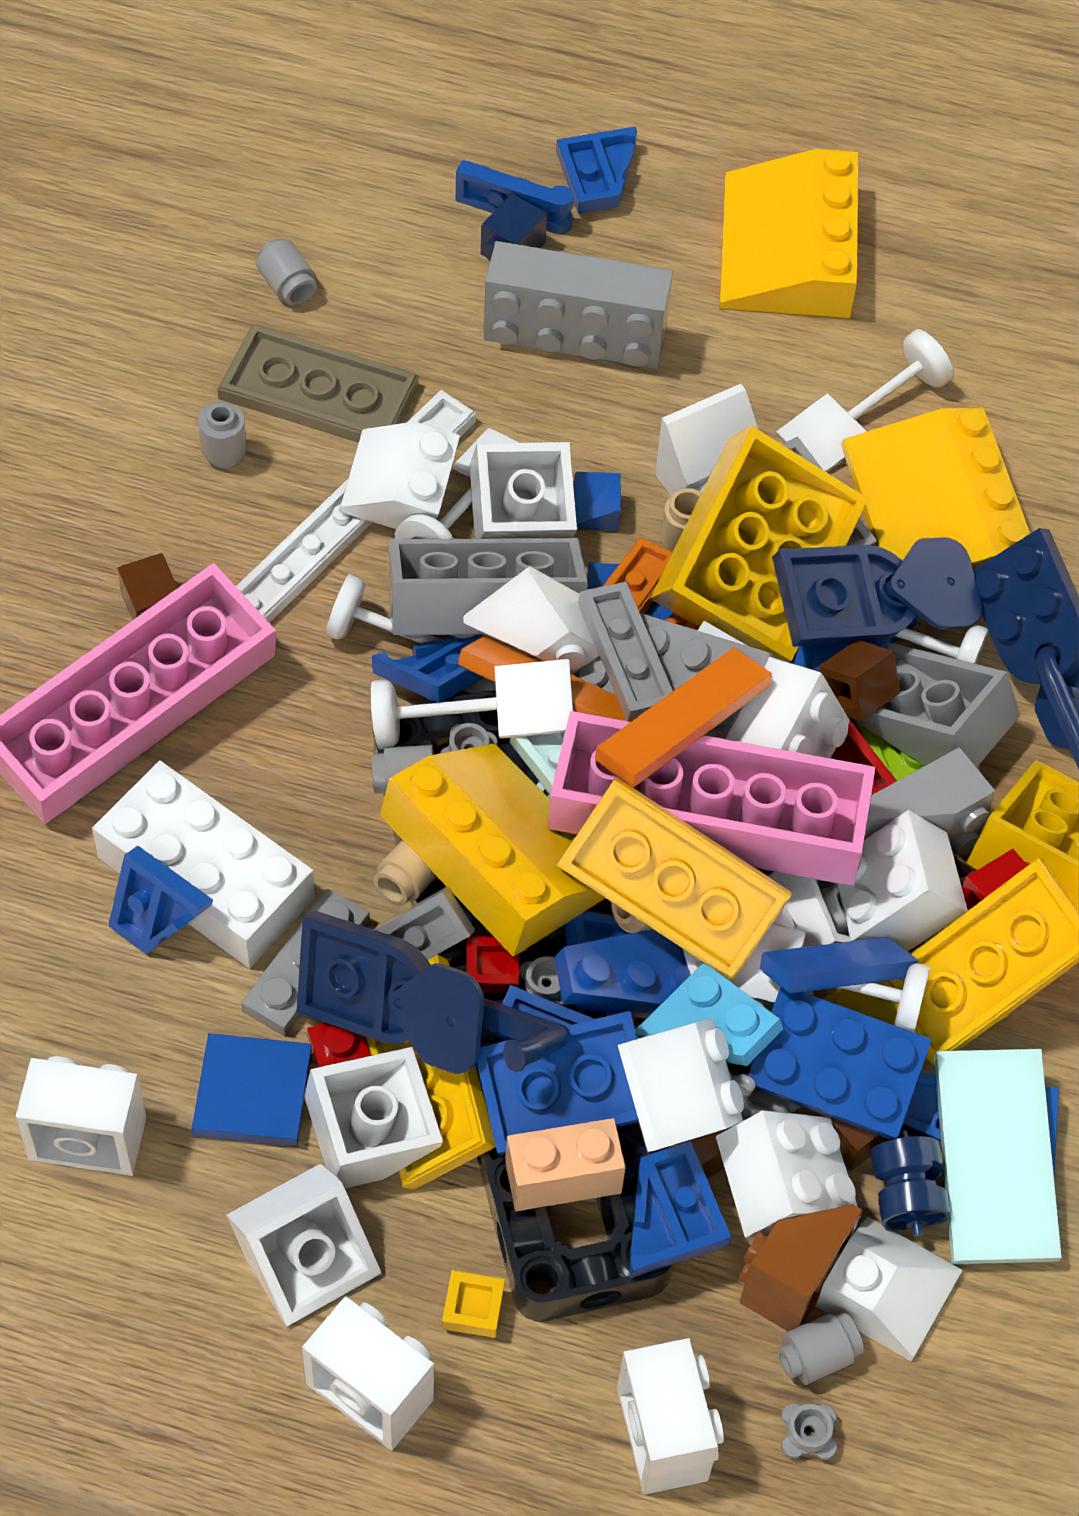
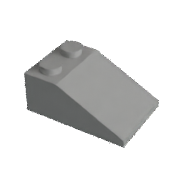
[847,642,1020,768]
[864,747,996,857]

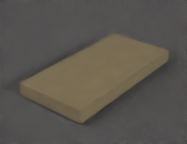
[217,324,419,443]

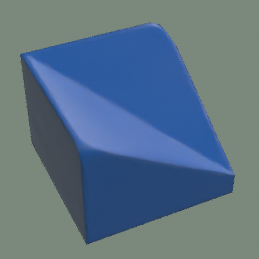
[573,472,621,530]

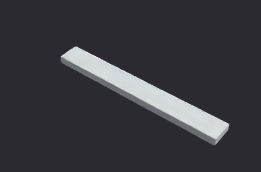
[236,390,476,623]

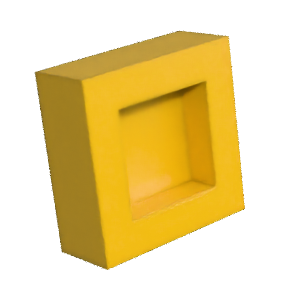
[442,1270,505,1338]

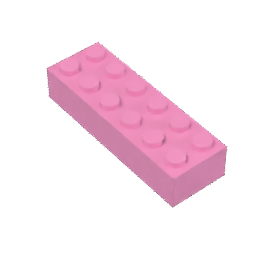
[0,563,276,825]
[548,711,875,886]

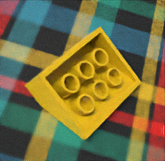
[719,149,858,318]
[841,407,1030,570]
[650,425,868,662]
[379,743,605,957]
[967,759,1079,908]

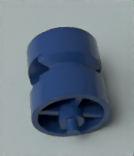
[870,1131,951,1237]

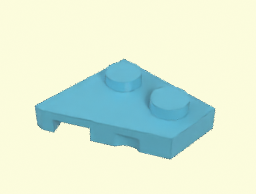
[635,963,783,1066]

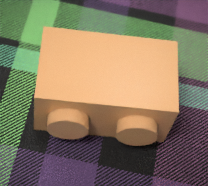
[505,1118,625,1212]

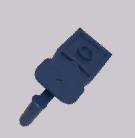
[973,528,1079,769]
[772,537,982,647]
[296,910,570,1074]

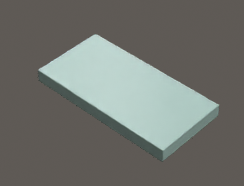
[934,1049,1062,1264]

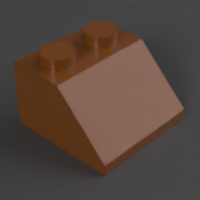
[738,1204,862,1332]

